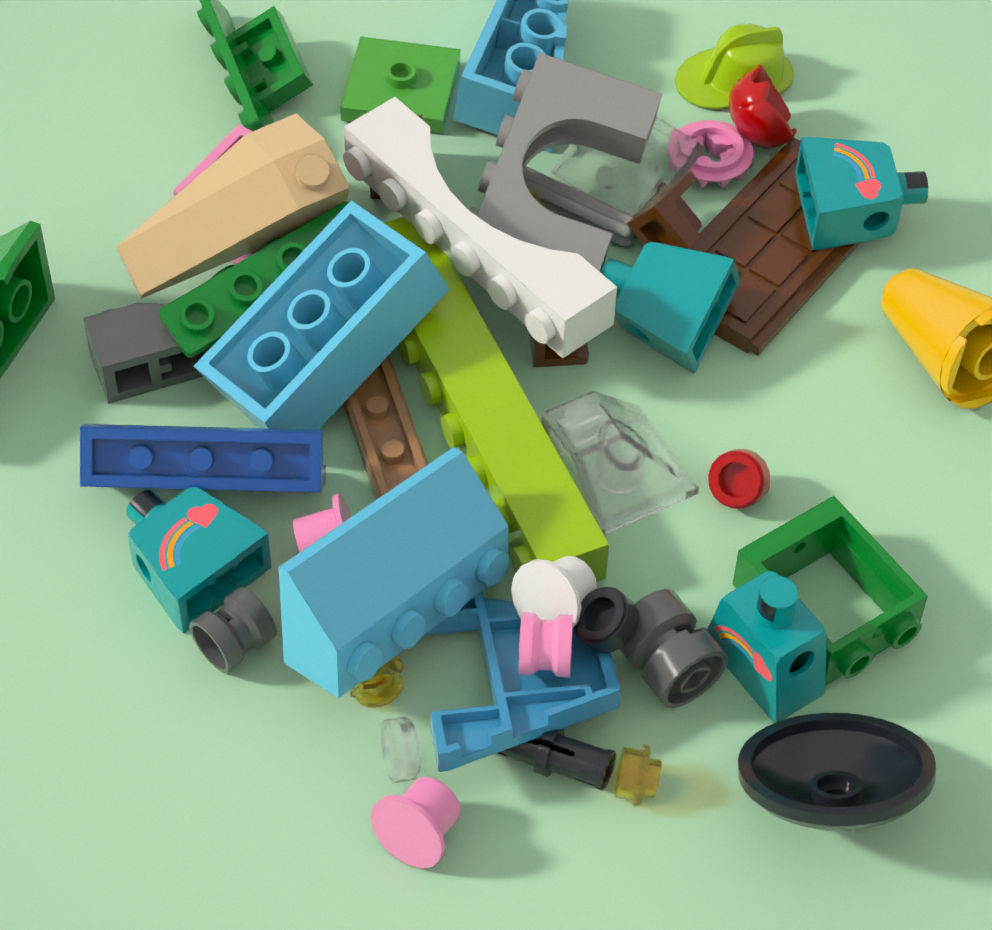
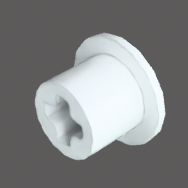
[511,556,597,628]

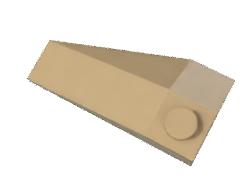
[117,113,350,299]

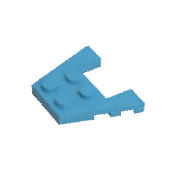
[423,591,621,772]

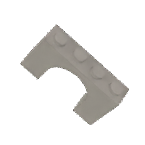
[469,53,663,272]

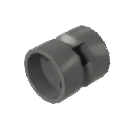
[619,589,729,708]

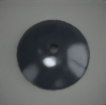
[738,713,936,831]

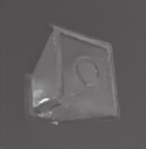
[541,391,699,536]

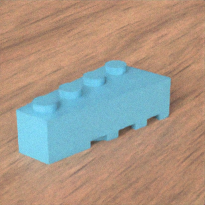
[453,0,569,153]

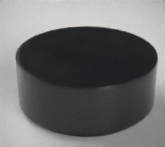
[574,587,639,653]

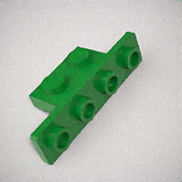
[197,0,313,131]
[159,201,349,358]

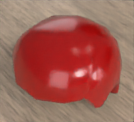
[729,64,797,149]

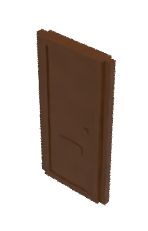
[690,137,861,355]

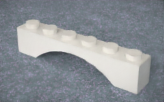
[343,97,617,358]

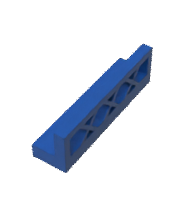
[80,424,326,493]

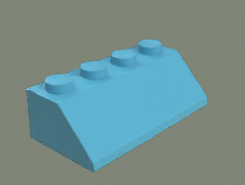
[194,200,450,430]
[278,447,509,699]

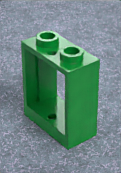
[732,496,928,686]

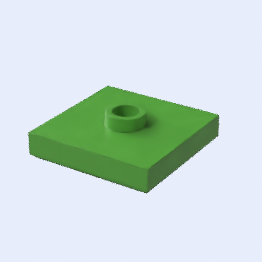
[340,36,461,134]

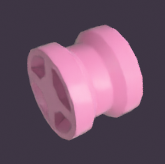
[519,612,573,678]

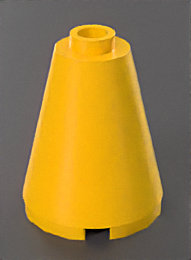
[881,268,992,409]

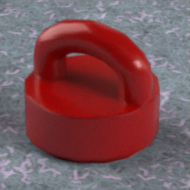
[708,449,770,509]

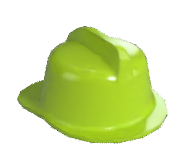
[675,24,794,110]

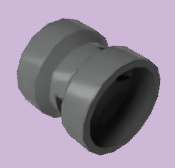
[189,587,277,673]

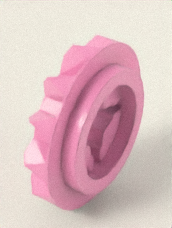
[669,120,754,189]

